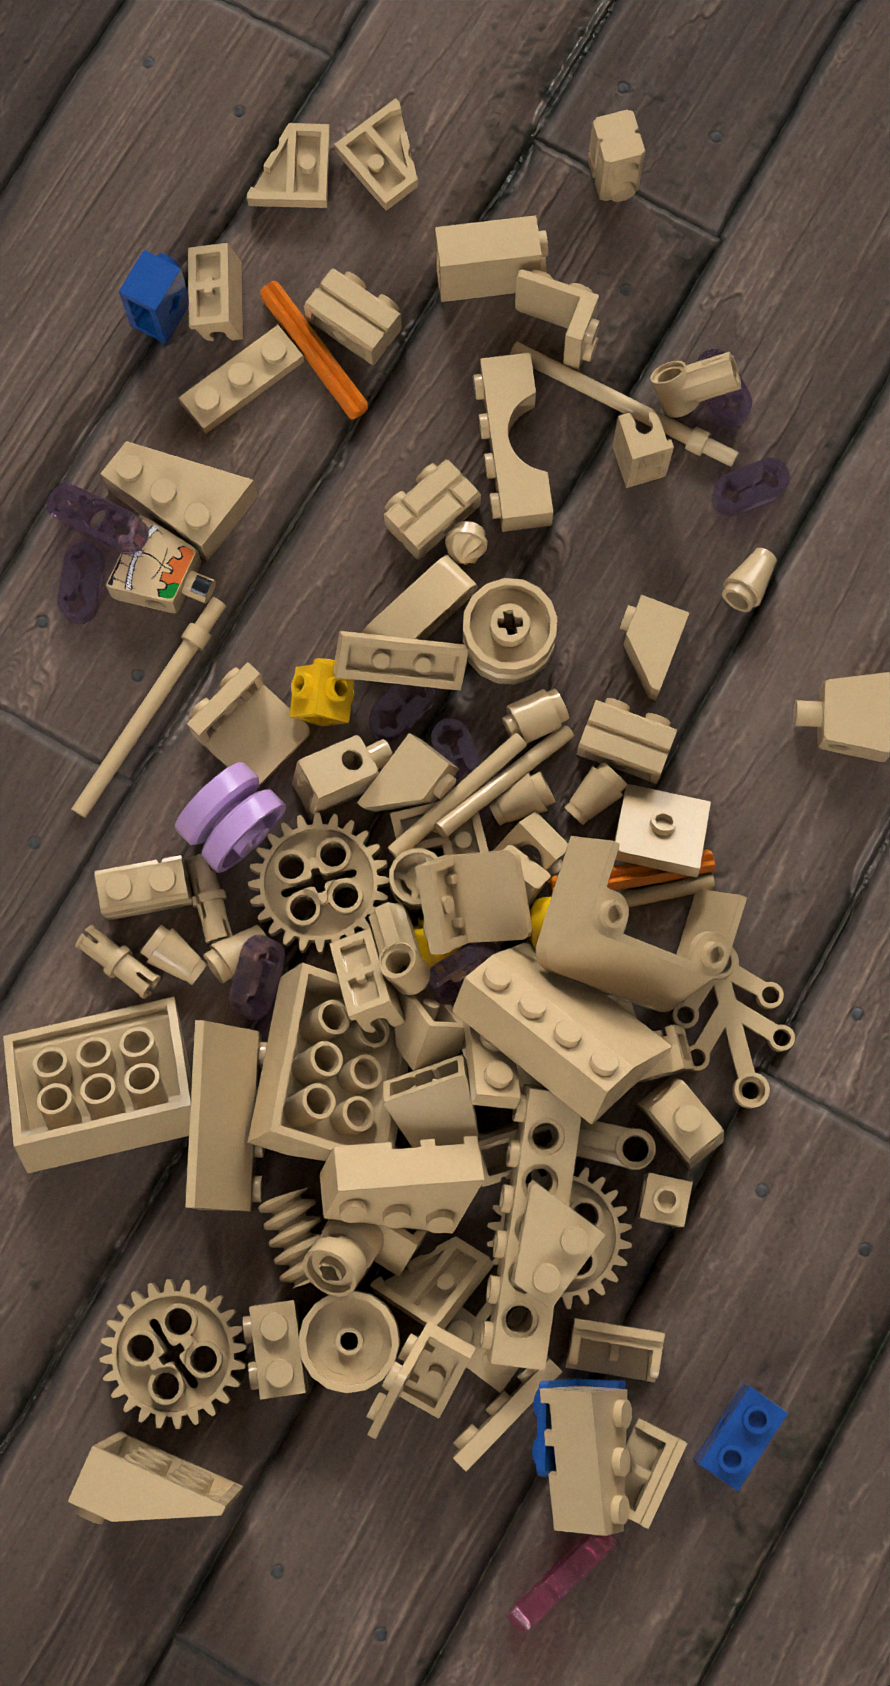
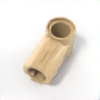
[650,352,741,418]
[369,902,431,995]
[576,1118,656,1170]

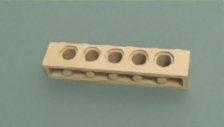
[480,1084,581,1370]

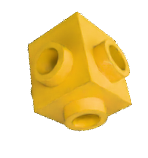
[289,658,354,726]

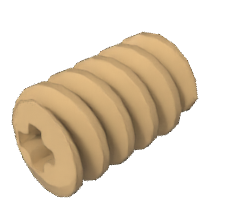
[258,1187,322,1289]

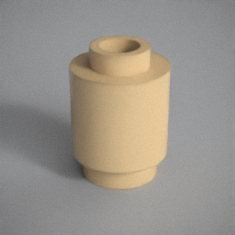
[502,688,569,744]

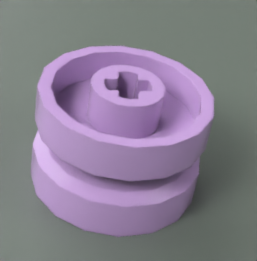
[174,762,286,873]

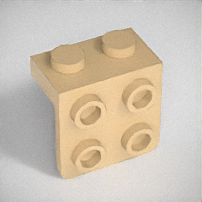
[515,270,600,372]
[187,662,310,788]
[415,850,532,954]
[366,1321,476,1439]

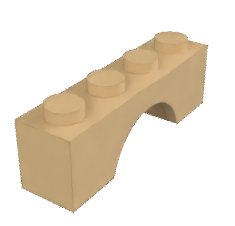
[473,353,553,532]

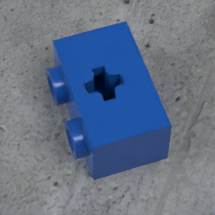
[119,250,189,344]
[693,1383,788,1491]

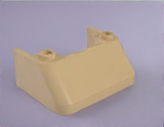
[536,836,747,1012]

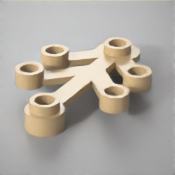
[671,947,795,1109]

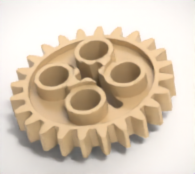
[248,812,390,955]
[487,1167,632,1309]
[100,1279,248,1429]

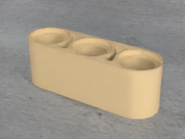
[362,555,478,640]

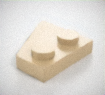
[334,98,418,211]
[247,123,330,208]
[511,1180,606,1310]
[370,1236,494,1329]

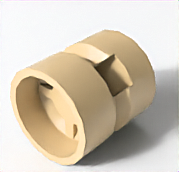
[389,848,438,913]
[303,1219,384,1297]

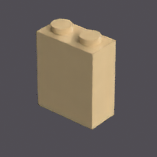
[435,215,548,302]

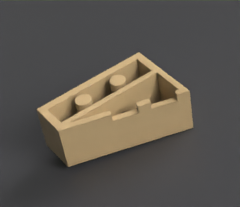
[100,441,258,562]
[320,1136,485,1234]
[540,1386,632,1536]

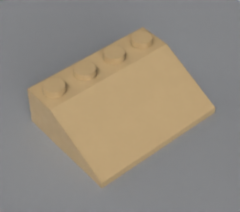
[452,940,672,1125]
[248,963,409,1161]
[3,997,192,1174]
[185,1020,267,1212]
[68,1431,243,1524]

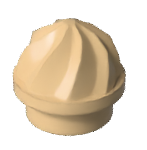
[445,521,488,565]

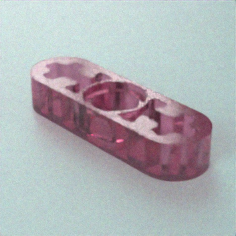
[505,1534,618,1634]

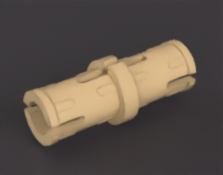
[185,854,233,944]
[75,925,161,999]

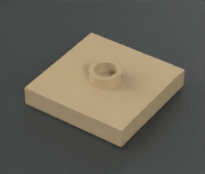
[615,784,711,878]

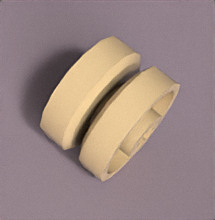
[463,578,557,685]
[298,1289,401,1393]

